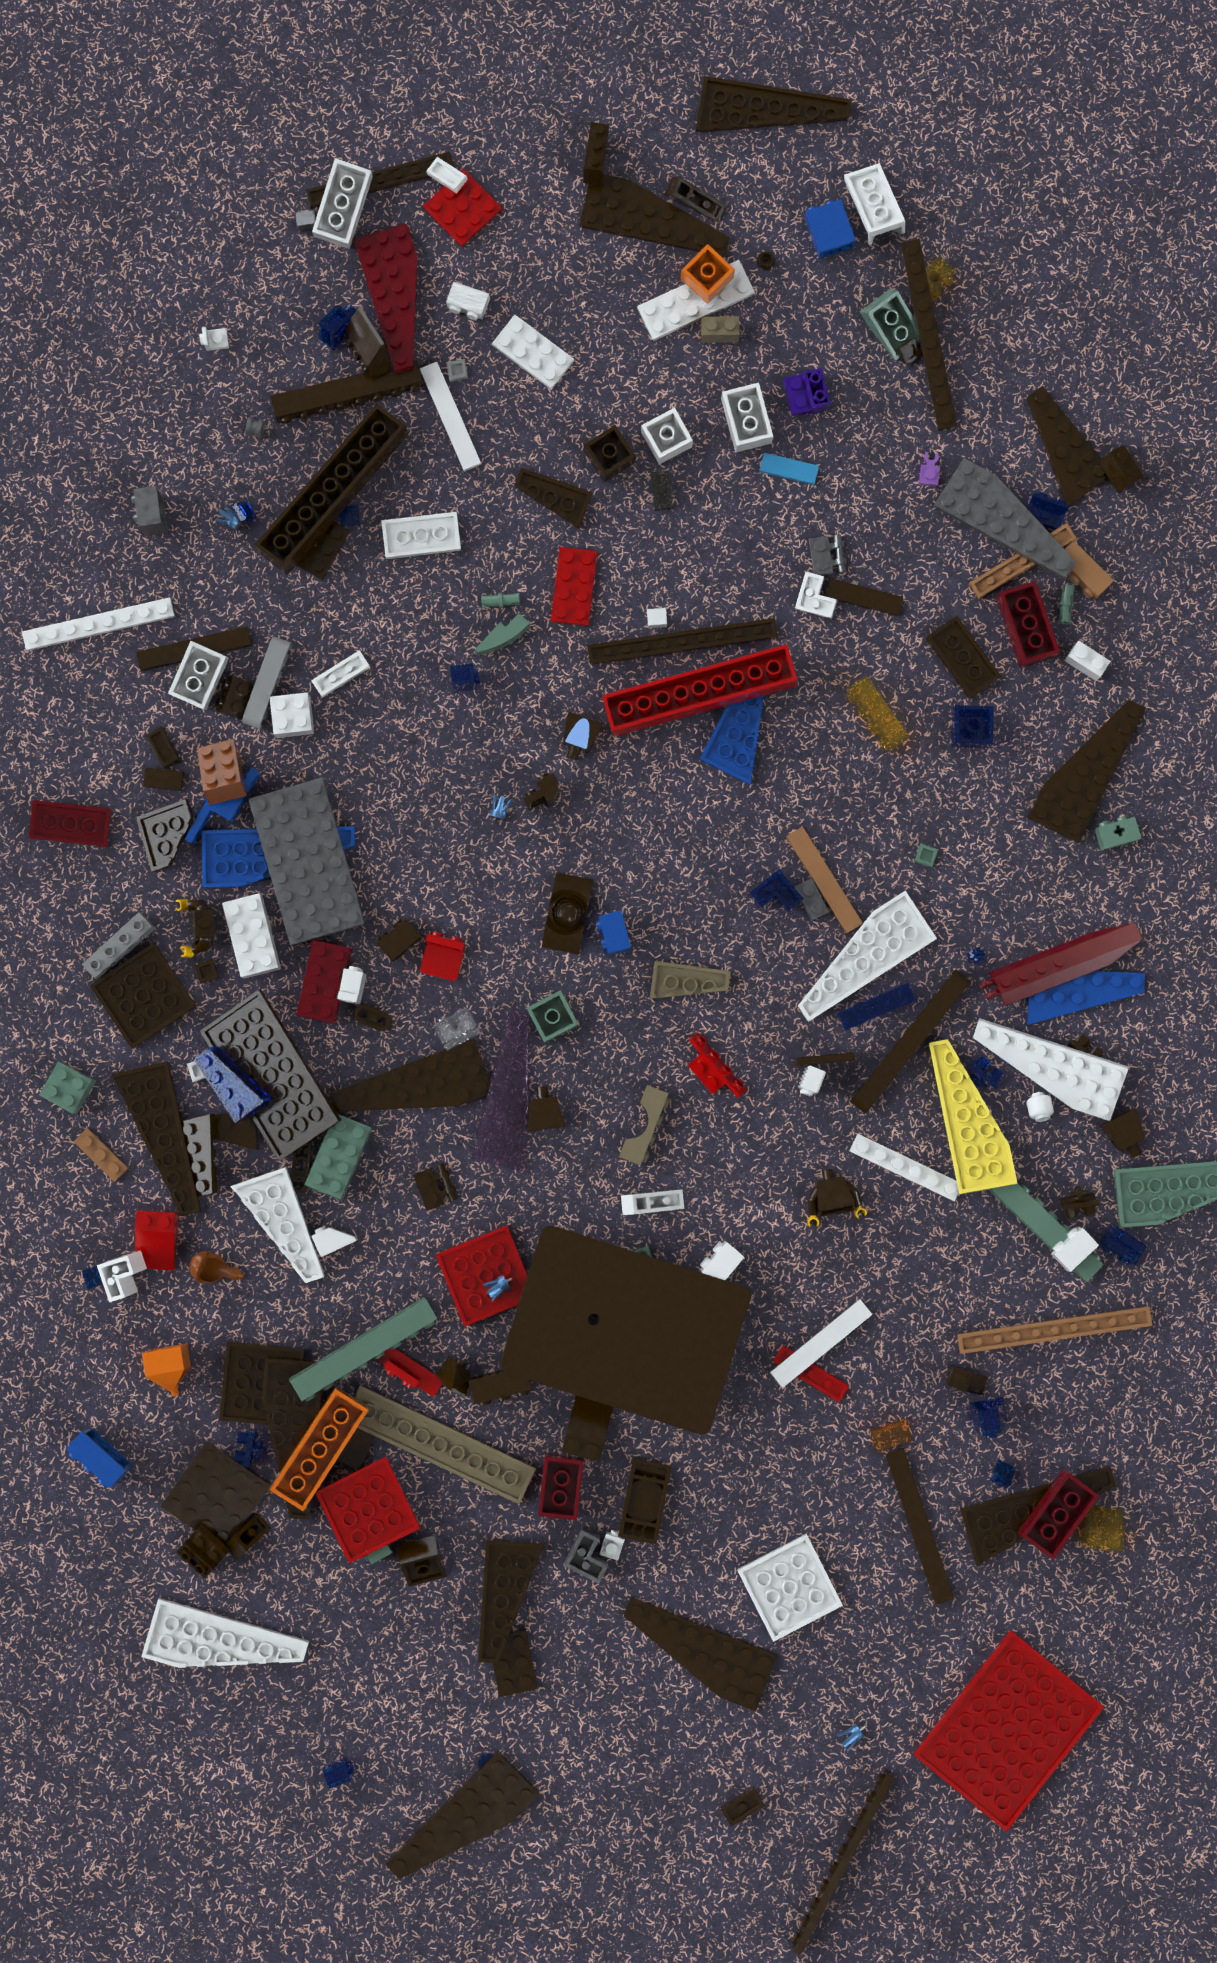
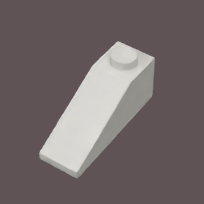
[621,1189,684,1215]

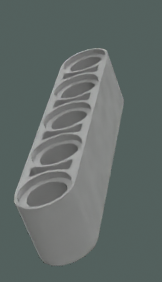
[242,636,292,729]

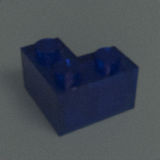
[748,869,804,913]

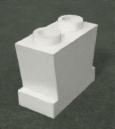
[337,966,367,1005]

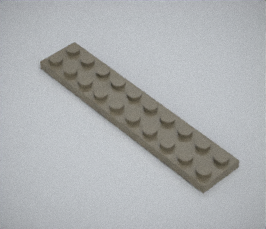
[354,1385,536,1504]

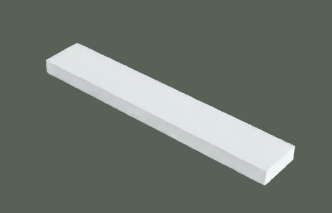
[420,362,481,472]
[770,1299,872,1388]

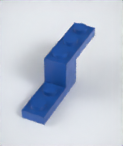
[185,768,261,845]

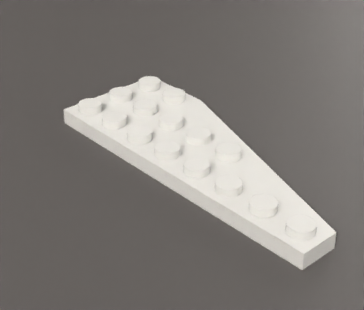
[798,891,937,1022]
[973,1018,1129,1121]
[141,1598,309,1668]

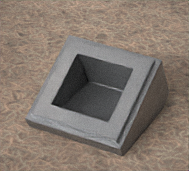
[296,210,316,231]

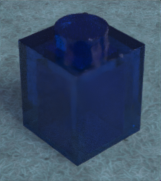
[322,1757,355,1789]

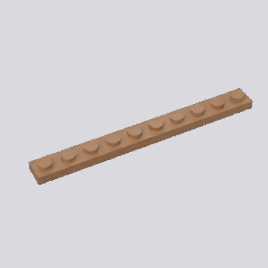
[957,1306,1153,1354]

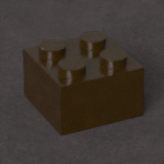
[583,425,636,483]

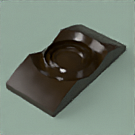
[542,872,594,954]
[618,1458,671,1545]

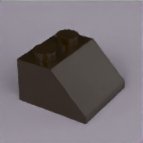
[1099,445,1148,494]
[397,1535,447,1586]

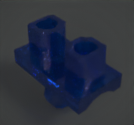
[969,1055,1004,1089]
[234,1429,268,1468]

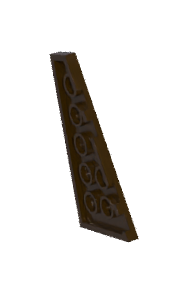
[1027,386,1108,508]

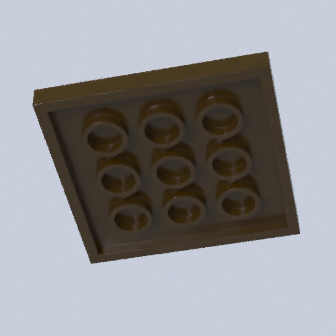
[89,942,197,1049]
[219,1341,305,1425]
[160,1441,271,1545]

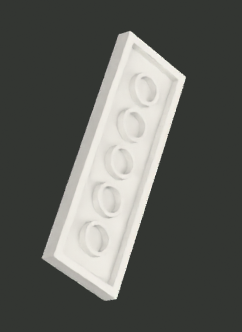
[637,260,755,341]

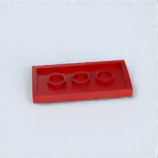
[551,547,597,626]

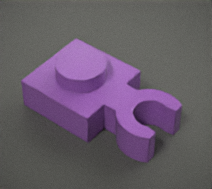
[918,452,940,487]

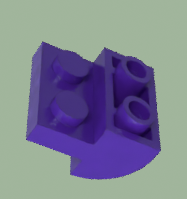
[783,368,831,416]

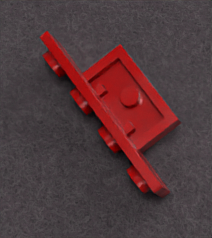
[688,1032,747,1098]
[377,1348,443,1397]

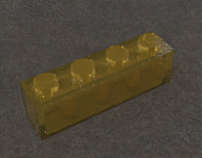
[846,675,910,753]

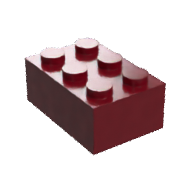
[538,1453,584,1520]

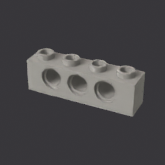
[82,912,156,979]

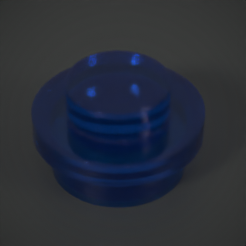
[967,947,986,964]

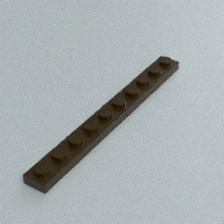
[901,239,957,431]
[587,618,778,665]
[791,1769,894,1955]

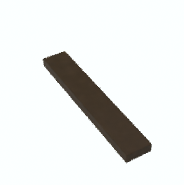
[136,626,252,671]

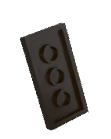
[925,616,1001,700]

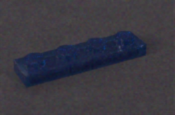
[837,983,915,1031]

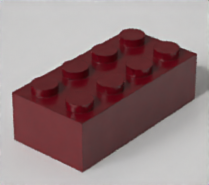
[996,581,1060,669]
[296,940,353,1024]
[1017,1469,1099,1560]

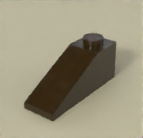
[664,177,726,222]

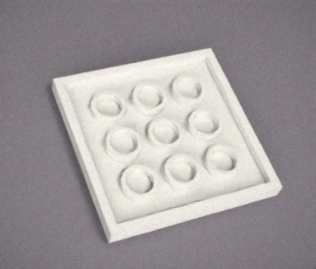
[737,1534,843,1642]

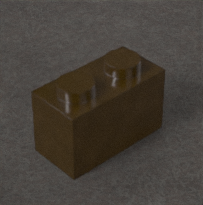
[377,919,422,962]

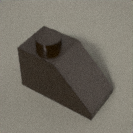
[436,1356,470,1399]
[945,1365,988,1395]
[225,1513,271,1560]

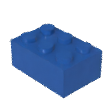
[66,1427,133,1488]

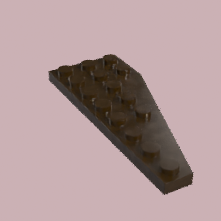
[580,174,730,257]
[1027,700,1146,843]
[330,1039,494,1111]
[262,1358,322,1520]
[624,1597,777,1712]
[386,1751,539,1879]

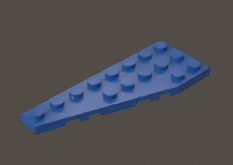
[202,826,356,888]

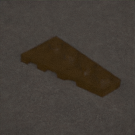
[515,468,592,529]

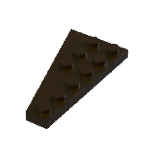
[478,1540,544,1663]

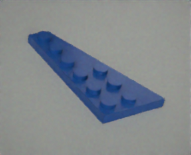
[1027,971,1145,1025]

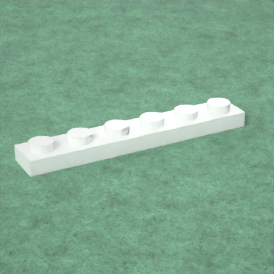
[849,1134,959,1201]

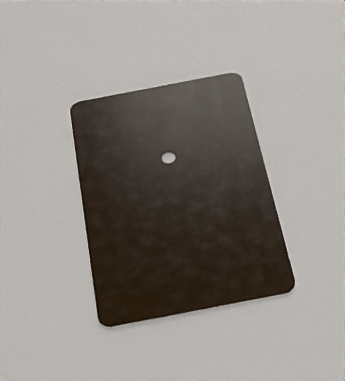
[500,1226,751,1435]

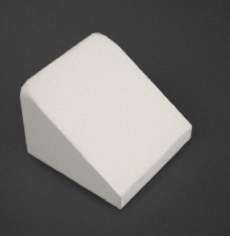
[647,608,667,628]

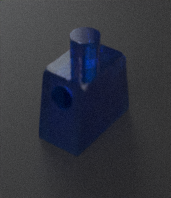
[318,304,356,351]

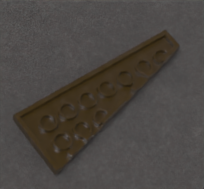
[696,76,852,132]
[112,1061,202,1216]
[960,1466,1116,1566]

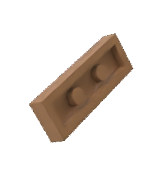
[74,1128,129,1182]

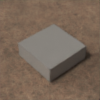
[446,359,468,382]

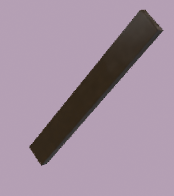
[306,151,454,209]
[885,1448,954,1605]

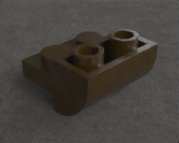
[523,773,558,810]
[176,1524,230,1579]

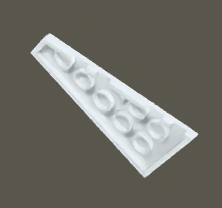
[230,1167,325,1283]

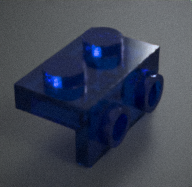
[1027,492,1069,530]

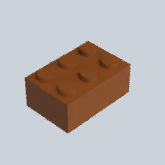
[197,739,247,805]

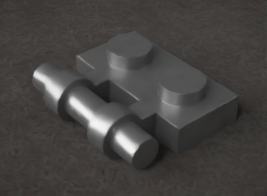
[809,534,847,576]

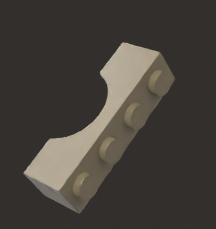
[619,1085,671,1166]

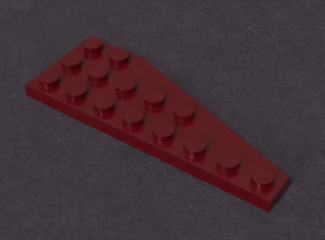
[353,223,418,374]

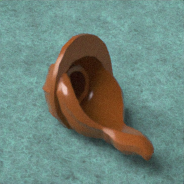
[189,1251,245,1284]

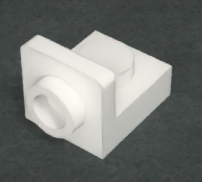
[199,327,229,351]
[599,1529,625,1560]

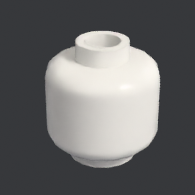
[1027,1092,1054,1122]

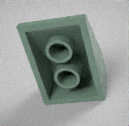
[860,289,920,361]

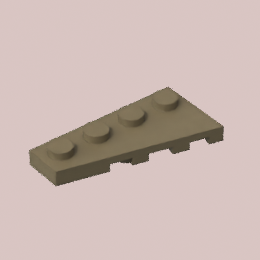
[649,961,731,999]

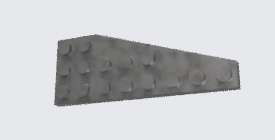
[934,458,1076,580]

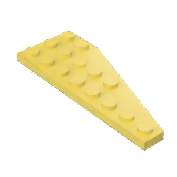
[929,1039,1017,1195]

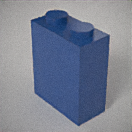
[804,200,856,259]

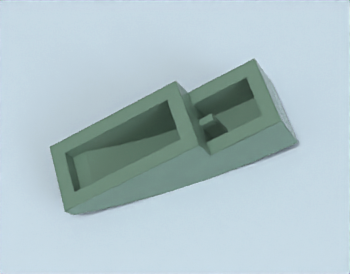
[475,613,531,656]

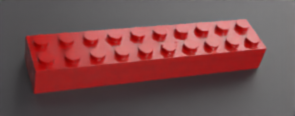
[602,644,798,737]

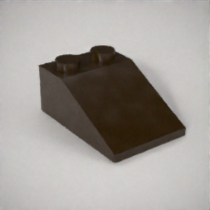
[561,1395,613,1462]

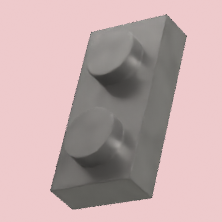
[795,878,829,921]

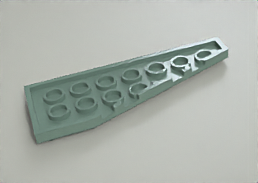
[1114,1161,1217,1228]

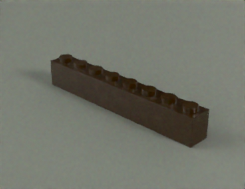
[270,360,423,424]

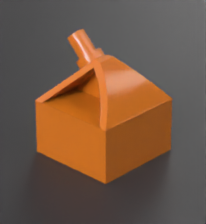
[142,1343,191,1396]

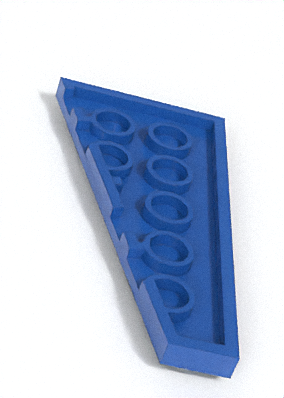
[699,696,764,785]

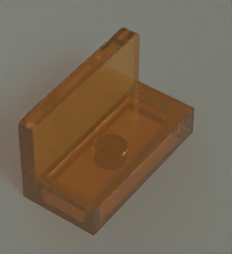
[868,1418,912,1452]

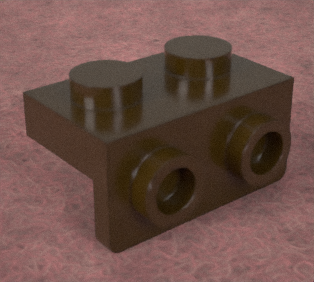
[215,676,254,720]

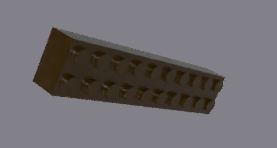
[254,404,408,575]

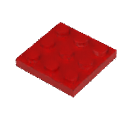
[423,168,502,247]

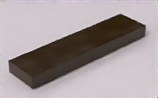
[825,578,903,616]

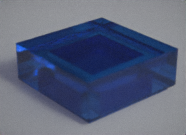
[232,502,257,522]
[340,505,360,527]
[81,1266,103,1289]

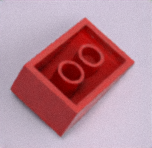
[135,1210,179,1271]

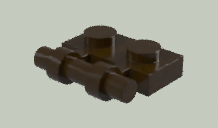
[413,1163,457,1211]

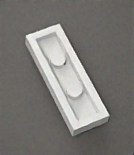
[311,650,370,698]

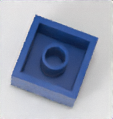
[596,910,631,957]

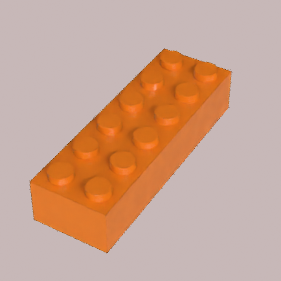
[270,1386,369,1511]

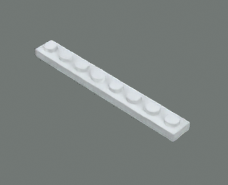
[22,597,175,651]

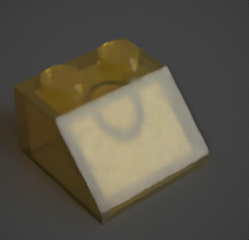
[1080,1506,1125,1552]

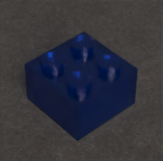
[951,705,994,748]

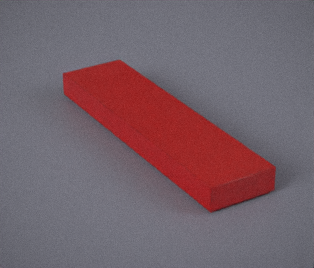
[773,1345,849,1403]

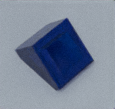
[989,1460,1016,1489]

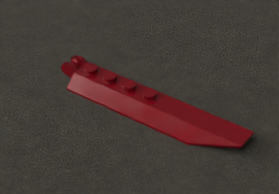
[980,923,1143,1006]

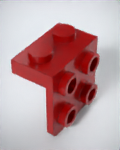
[420,932,466,981]

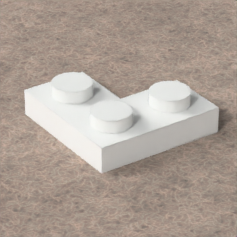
[795,572,837,619]

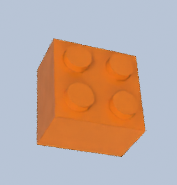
[681,244,735,304]

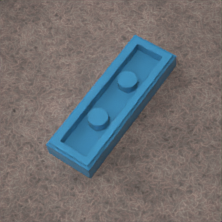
[759,453,819,485]

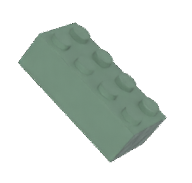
[305,1114,372,1201]

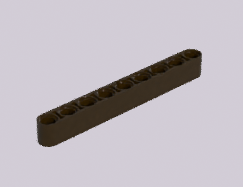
[850,969,971,1114]

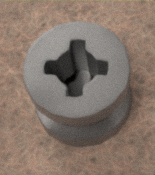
[245,417,265,439]

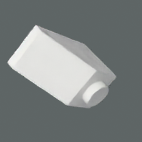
[311,1226,358,1257]

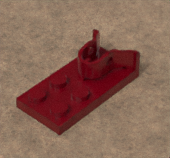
[28,800,111,848]

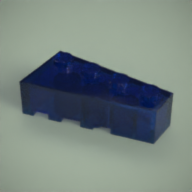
[193,1046,273,1123]
[966,1397,1008,1438]

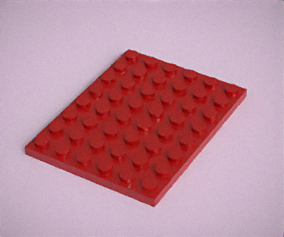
[913,1630,1104,1832]

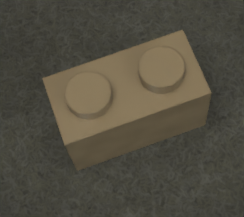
[701,316,740,343]

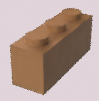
[1065,541,1114,600]

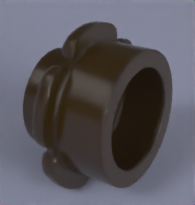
[757,251,775,270]

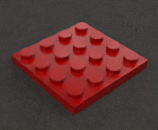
[436,1225,528,1327]
[316,1456,421,1564]

